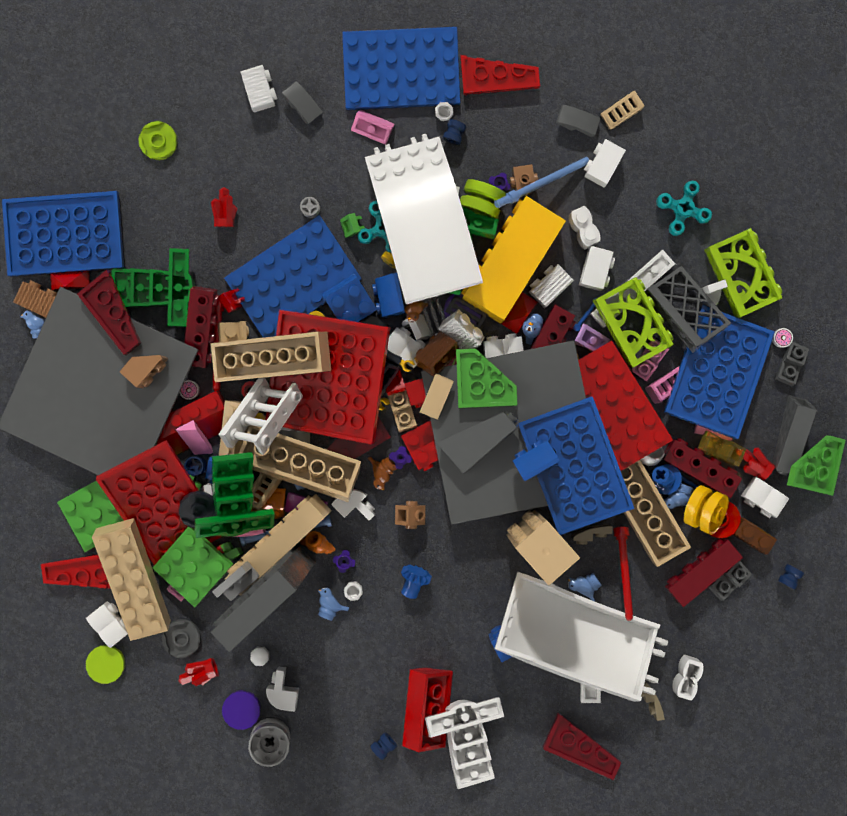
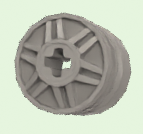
[248,718,291,767]

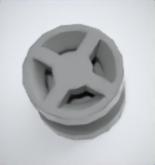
[300,197,320,218]

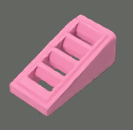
[645,366,680,404]

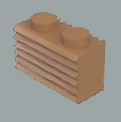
[13,280,57,318]

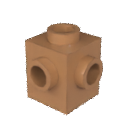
[510,164,538,196]
[395,501,425,529]

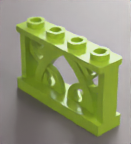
[704,228,782,318]
[593,277,674,368]

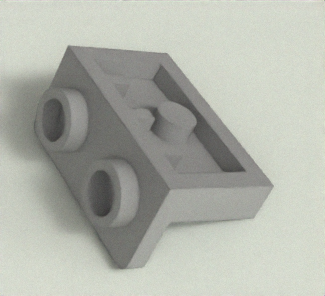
[212,561,260,601]

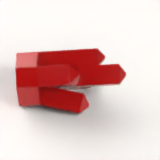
[211,187,237,227]
[737,447,775,481]
[178,658,219,686]

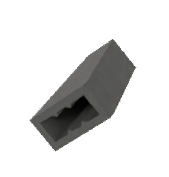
[772,395,817,475]
[438,411,519,474]

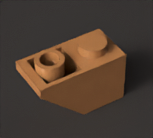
[120,355,168,388]

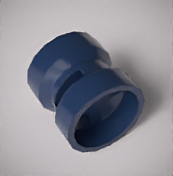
[442,119,467,145]
[184,456,207,476]
[778,564,804,590]
[370,732,397,760]

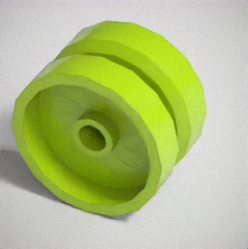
[460,179,506,219]

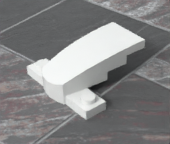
[425,697,504,789]

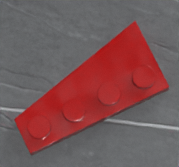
[460,55,540,95]
[41,555,110,589]

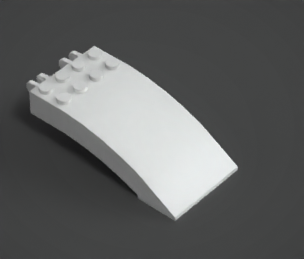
[365,134,483,304]
[495,572,668,702]

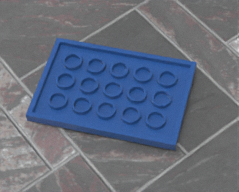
[342,27,460,110]
[2,191,124,277]
[224,215,362,338]
[664,305,775,440]
[518,396,635,535]

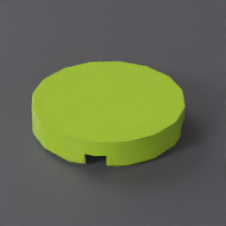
[138,121,178,160]
[86,645,125,684]

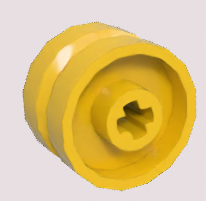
[684,485,729,535]

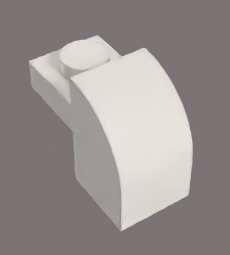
[331,489,375,520]
[266,666,299,712]

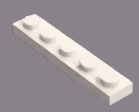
[591,250,675,328]

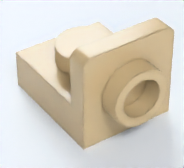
[218,321,249,343]

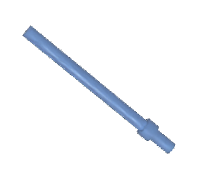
[494,157,589,208]

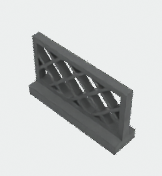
[645,266,731,353]

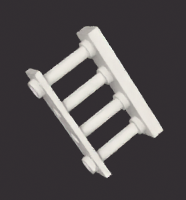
[219,378,303,455]

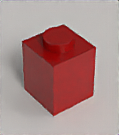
[405,378,426,408]

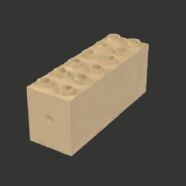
[506,510,580,585]

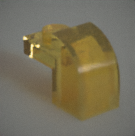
[698,431,746,467]

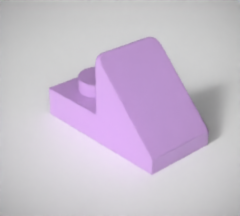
[574,323,610,352]

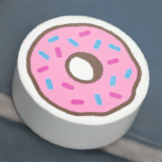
[772,328,793,348]
[180,380,200,400]

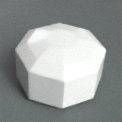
[435,102,453,121]
[344,581,363,601]
[250,646,269,666]

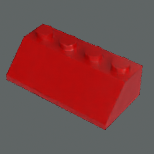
[157,391,225,455]
[402,668,453,752]

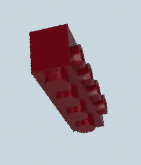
[185,286,220,368]
[529,305,576,350]
[661,438,742,498]
[665,538,743,607]

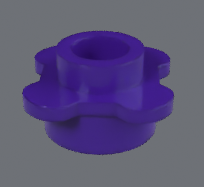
[489,173,510,191]
[389,446,412,469]
[333,550,355,573]

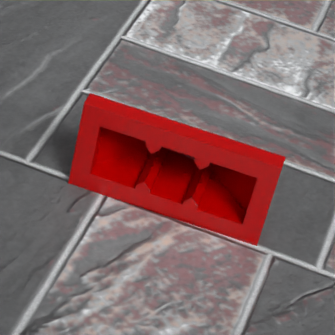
[50,271,90,290]
[501,292,538,334]

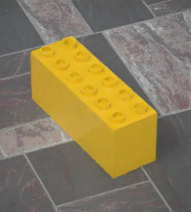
[461,196,566,324]

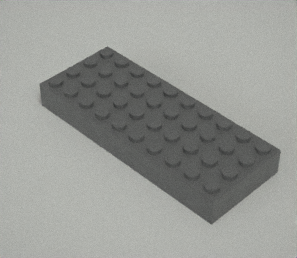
[211,545,316,652]

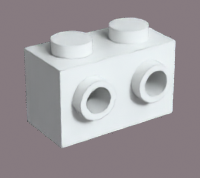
[584,139,626,187]
[579,246,615,291]

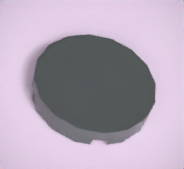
[162,619,201,658]

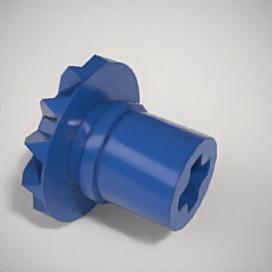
[651,464,682,495]
[401,565,432,599]

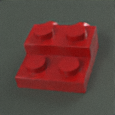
[401,420,438,471]

